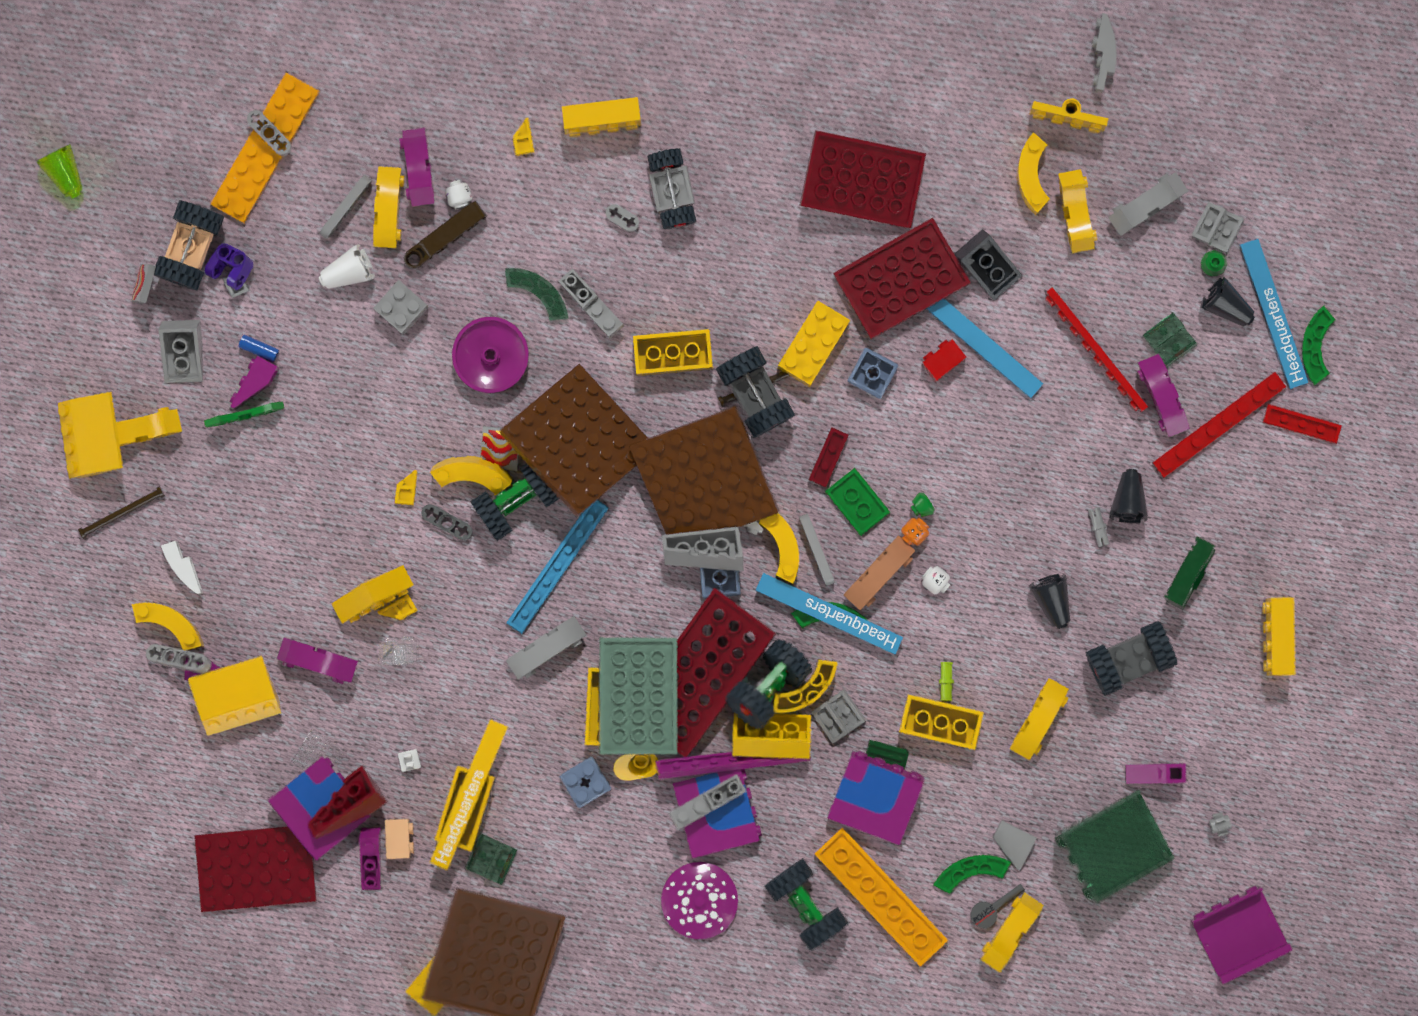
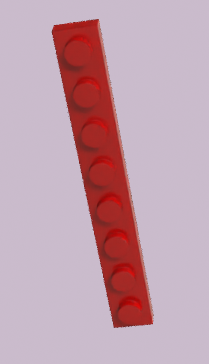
[1045,287,1148,413]
[1152,372,1287,478]

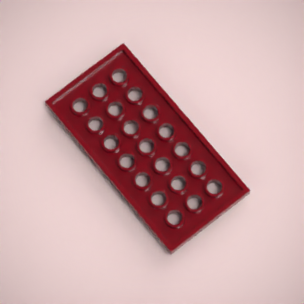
[677,588,777,757]

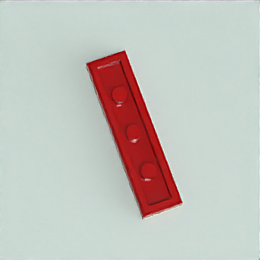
[1262,404,1342,444]

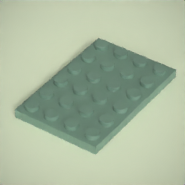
[599,638,677,754]

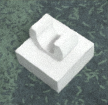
[398,749,421,772]

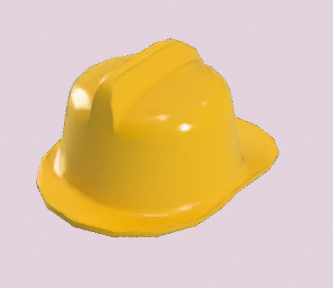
[613,754,658,781]

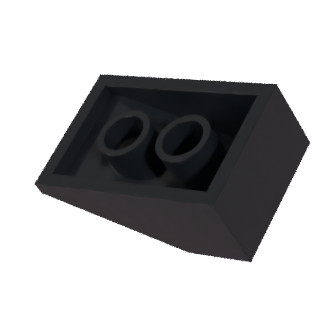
[954,229,1023,300]

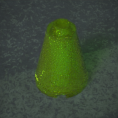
[36,144,83,199]

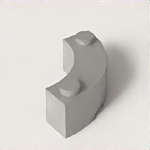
[1108,172,1188,236]
[506,616,586,680]

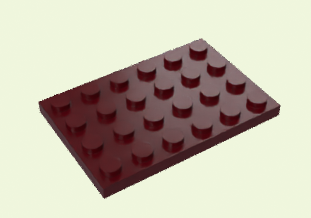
[799,130,926,229]
[833,218,971,340]
[194,826,317,912]

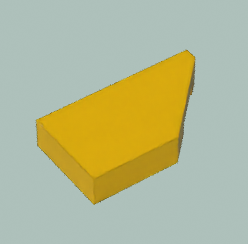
[513,118,535,156]
[395,470,418,506]
[378,594,418,620]

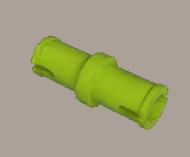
[939,662,954,701]

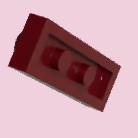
[808,427,849,488]

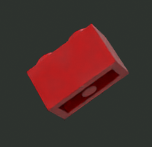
[922,339,966,382]

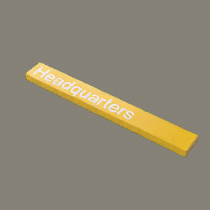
[429,719,508,870]

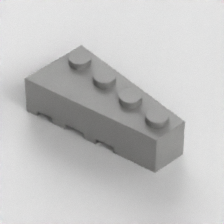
[662,527,744,571]

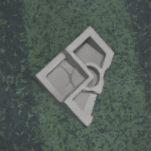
[993,820,1036,870]

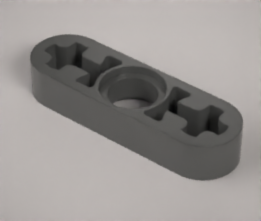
[421,504,473,540]

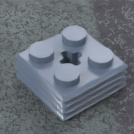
[848,348,898,399]
[700,568,741,598]
[560,757,611,808]

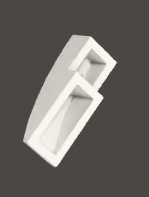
[161,541,203,595]

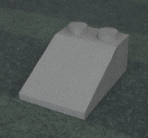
[158,320,203,383]

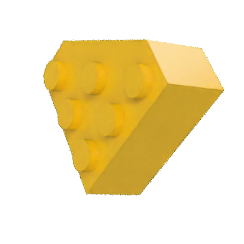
[331,565,414,624]

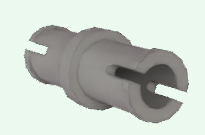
[1088,507,1110,547]

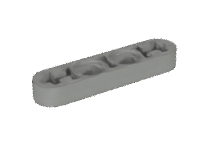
[319,175,372,239]
[799,513,835,586]
[146,644,211,674]

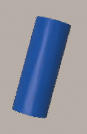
[238,334,279,363]

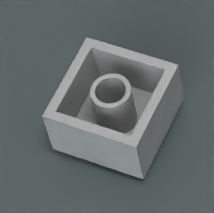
[373,280,429,335]

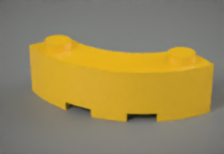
[1017,132,1050,215]
[373,166,405,248]
[1058,169,1097,253]
[116,407,182,447]
[430,456,513,496]
[759,513,799,584]
[132,603,204,651]
[773,659,838,713]
[1010,678,1069,760]
[980,892,1044,973]

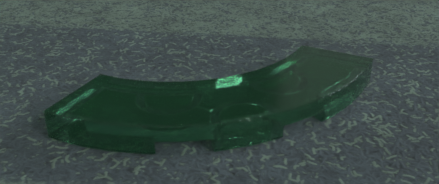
[505,268,569,321]

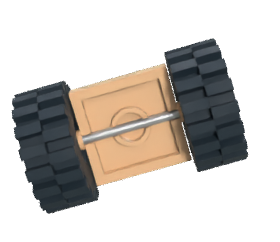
[154,200,224,291]

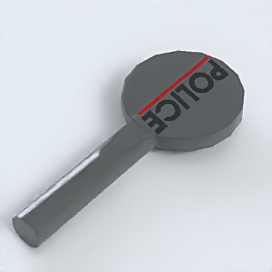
[970,884,1025,928]

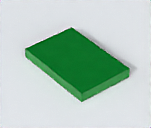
[825,468,891,536]

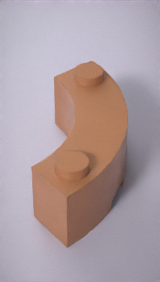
[844,535,915,610]

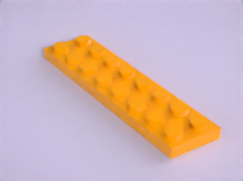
[210,73,319,223]
[814,828,948,967]

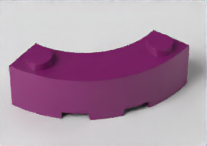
[399,128,435,207]
[1137,354,1190,437]
[277,637,358,684]

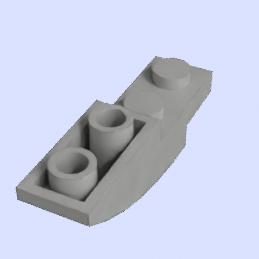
[1092,13,1116,93]
[558,268,624,338]
[668,775,746,830]

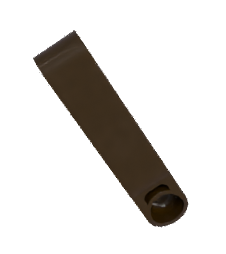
[404,201,487,269]

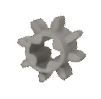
[1209,812,1232,837]

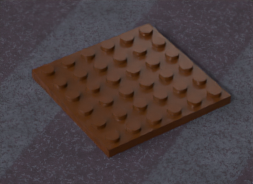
[499,363,648,517]
[629,405,780,535]
[421,888,566,1016]

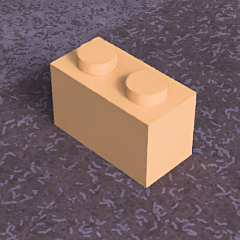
[385,819,414,859]

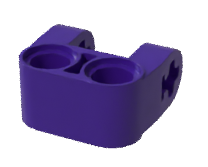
[204,243,253,290]

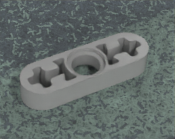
[247,110,292,156]

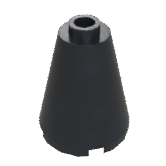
[1200,277,1255,327]
[1109,469,1148,524]
[1029,573,1070,629]

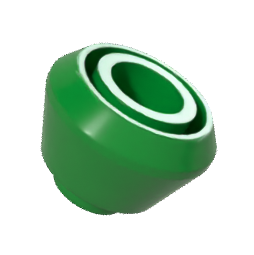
[1201,251,1227,277]
[910,492,935,517]

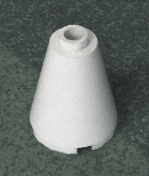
[319,244,375,289]

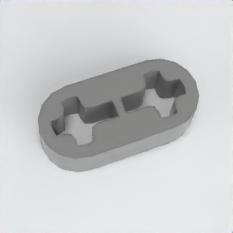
[606,204,639,232]

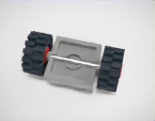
[647,148,697,229]

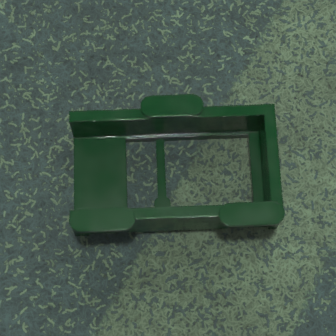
[1164,536,1216,610]
[865,739,909,769]

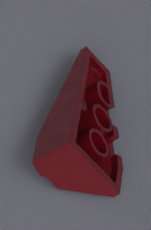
[307,766,387,839]

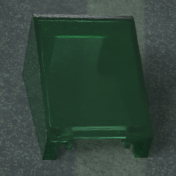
[1054,790,1175,903]

